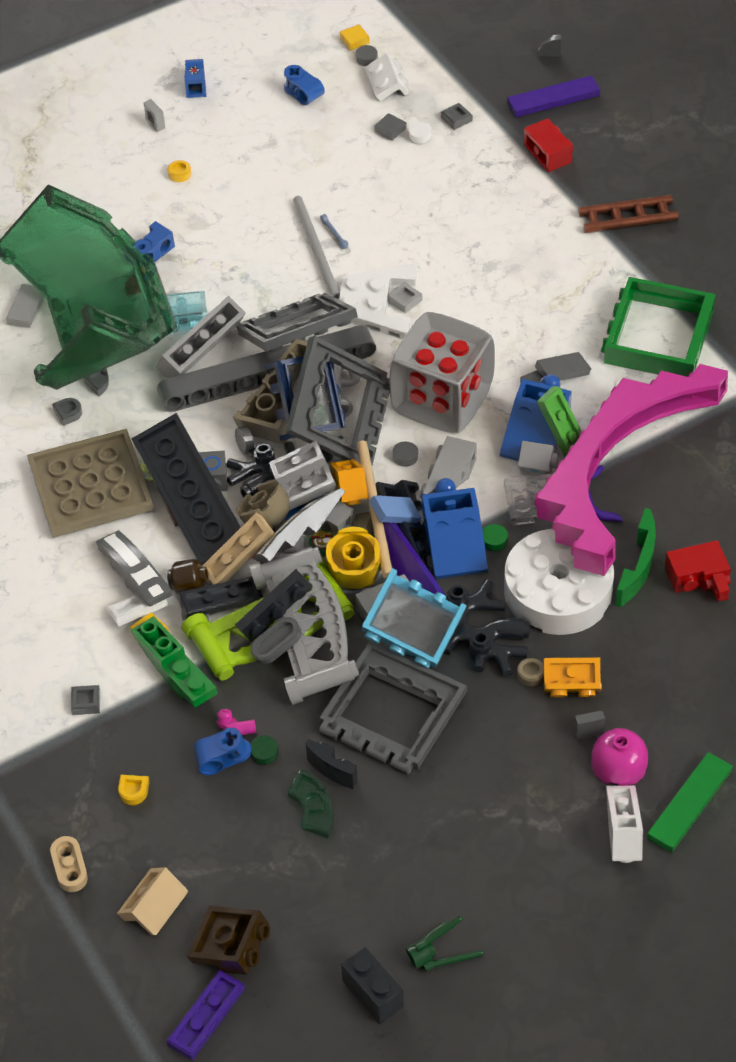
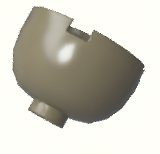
[236,480,290,530]

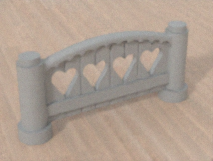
[249,546,359,705]

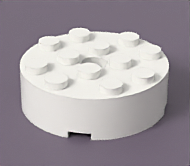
[504,529,614,635]

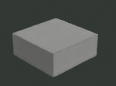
[143,99,165,132]
[388,282,422,313]

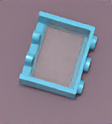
[362,568,467,669]

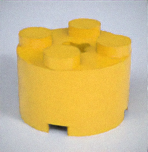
[326,527,381,589]

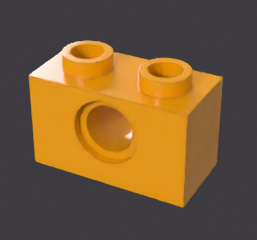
[329,459,368,505]

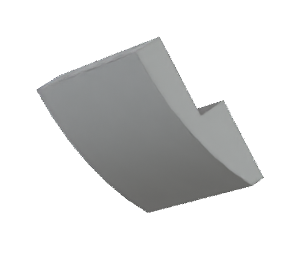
[269,440,337,510]

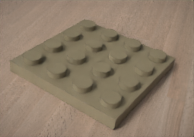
[27,428,154,538]

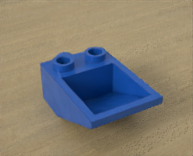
[499,374,572,461]
[422,478,488,579]

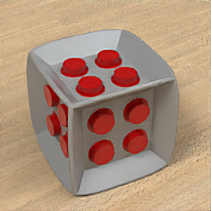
[390,312,495,433]

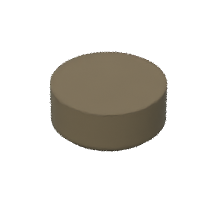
[517,658,544,687]

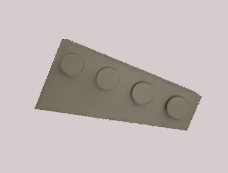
[233,339,308,444]

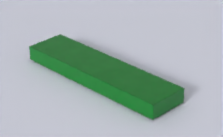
[647,752,733,853]

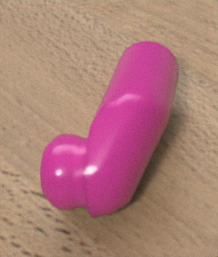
[216,709,256,736]

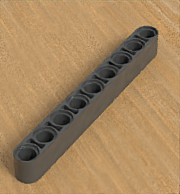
[157,325,377,412]

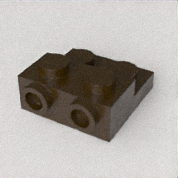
[187,906,270,975]

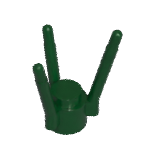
[405,916,484,972]

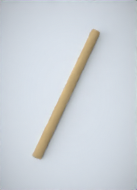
[357,441,392,579]

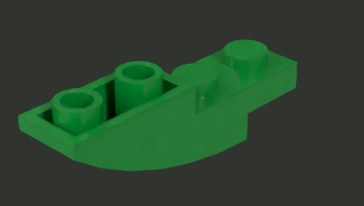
[131,616,218,708]

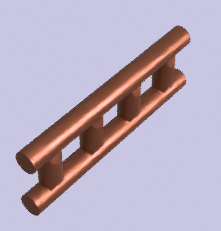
[578,194,679,233]

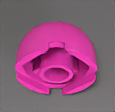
[591,728,648,786]

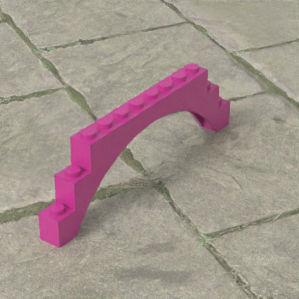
[534,364,728,576]

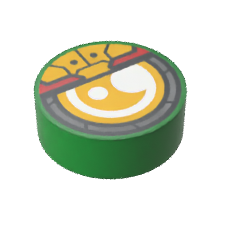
[309,530,334,557]

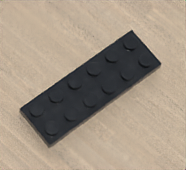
[131,413,241,565]

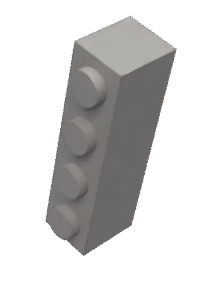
[156,296,246,378]

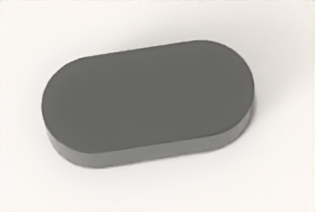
[251,617,302,664]

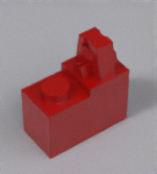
[665,540,731,602]

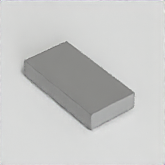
[6,284,46,328]

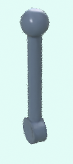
[320,214,348,249]

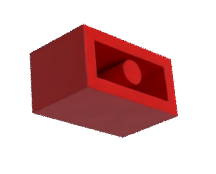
[524,118,574,172]

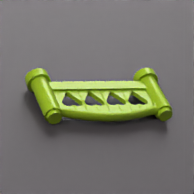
[181,556,354,681]

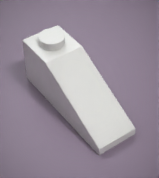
[606,786,643,863]

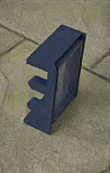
[264,356,346,441]

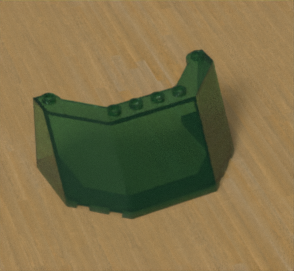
[0,184,178,390]

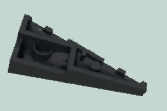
[367,480,433,574]

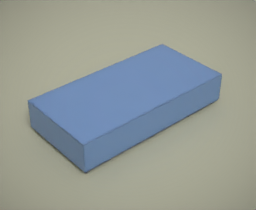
[369,495,422,524]

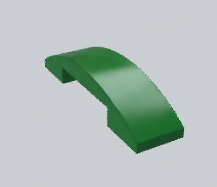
[616,508,656,607]

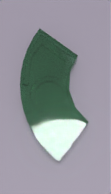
[288,769,334,839]

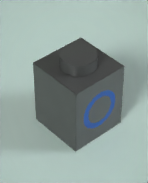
[199,450,227,491]

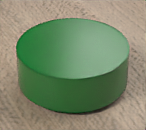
[482,524,508,551]

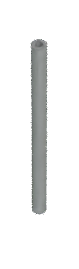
[293,196,340,299]

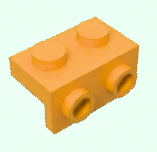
[544,658,602,697]

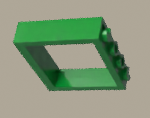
[601,277,716,377]

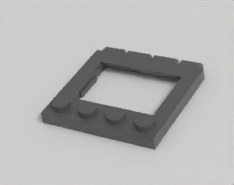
[236,293,358,353]
[285,336,390,466]
[319,642,467,774]

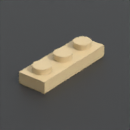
[202,513,275,585]

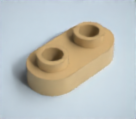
[50,836,88,892]

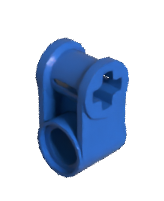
[284,65,325,106]
[194,727,252,775]

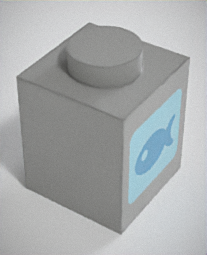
[518,441,559,475]

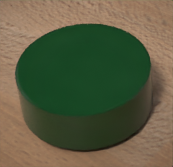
[250,735,278,765]

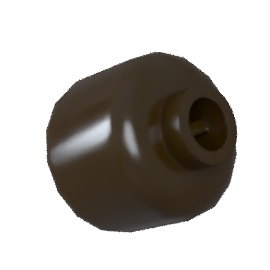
[167,559,209,594]

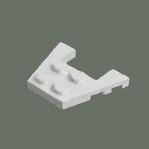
[339,264,418,339]

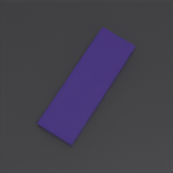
[166,970,245,1061]

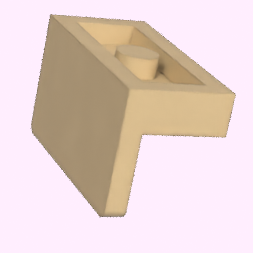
[117,867,188,935]

